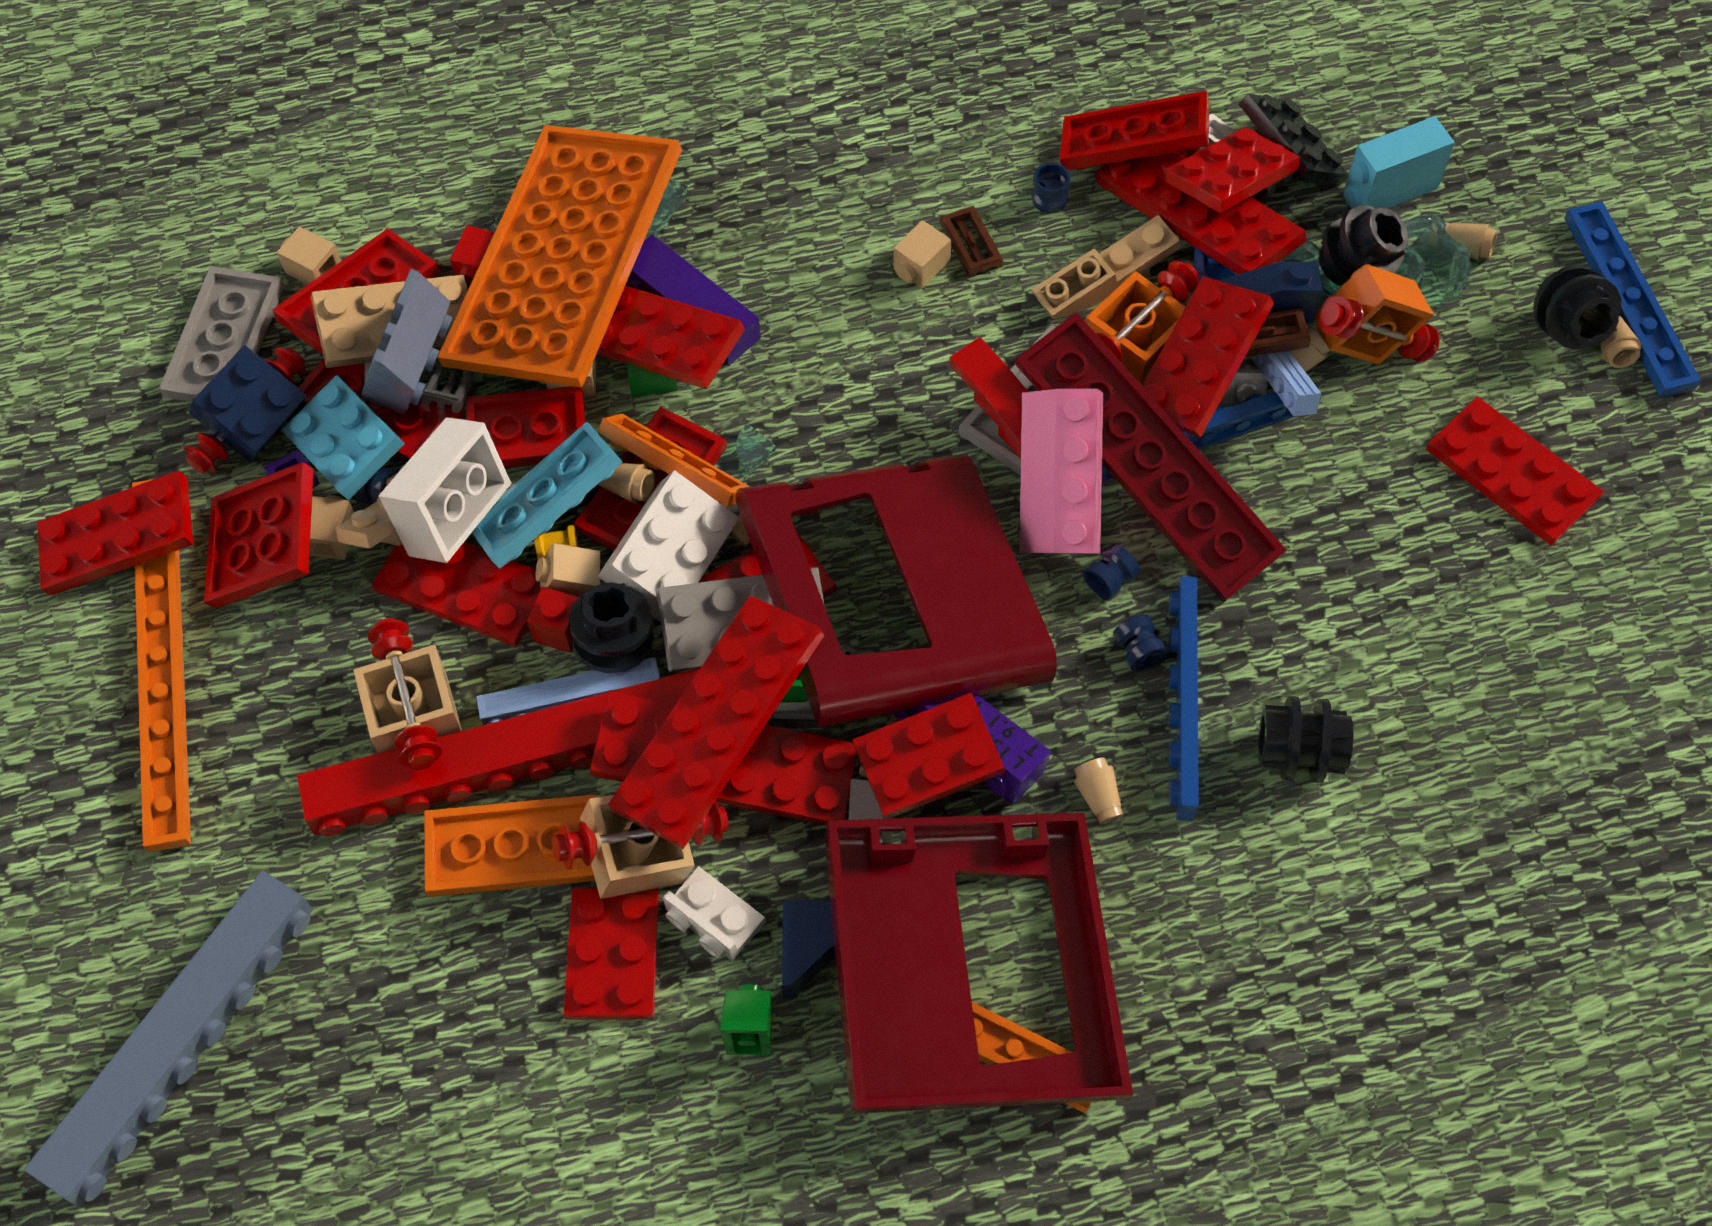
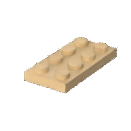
[311,275,468,368]

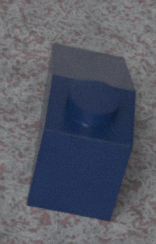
[1195,262,1322,323]

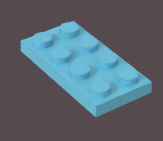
[472,422,622,569]

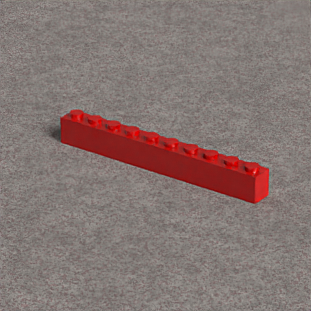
[297,668,700,837]

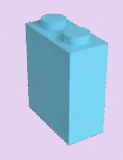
[1343,116,1455,208]

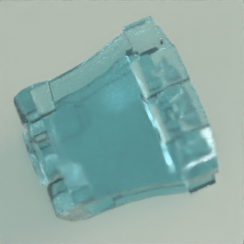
[1394,215,1471,302]

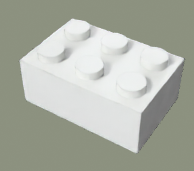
[378,417,512,563]
[597,470,739,621]

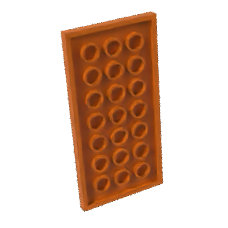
[437,125,682,388]

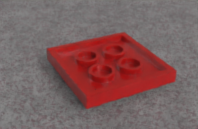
[204,462,314,609]

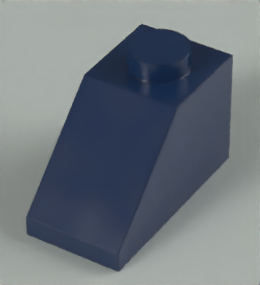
[782,900,836,998]

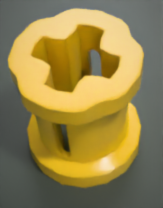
[534,525,578,560]

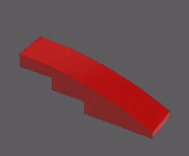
[949,337,1028,458]

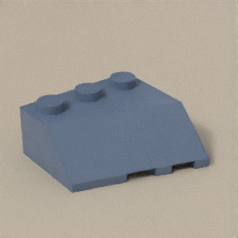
[361,269,453,415]

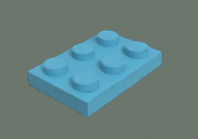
[282,375,405,500]

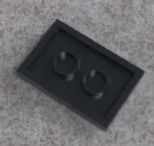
[1238,93,1349,186]

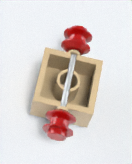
[353,618,462,770]
[552,795,728,899]

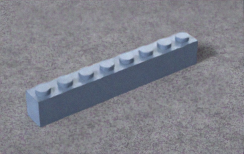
[24,870,313,1209]

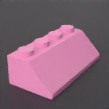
[1019,389,1103,554]

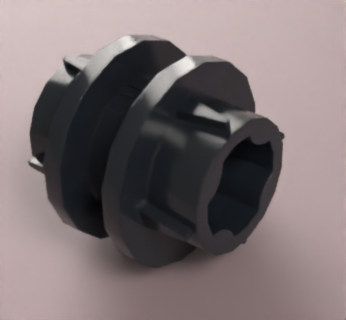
[1319,205,1408,287]
[1533,265,1622,350]
[569,582,654,673]
[1258,696,1354,783]

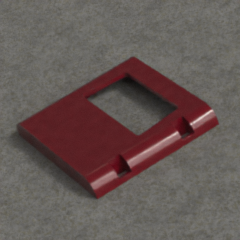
[735,454,1057,727]
[826,813,1133,1114]

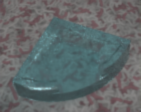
[736,423,776,477]

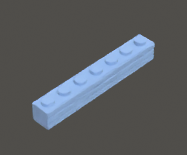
[1250,351,1321,416]
[476,657,660,725]

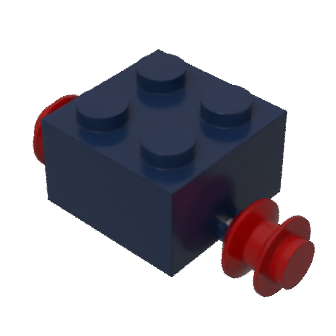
[184,345,307,474]

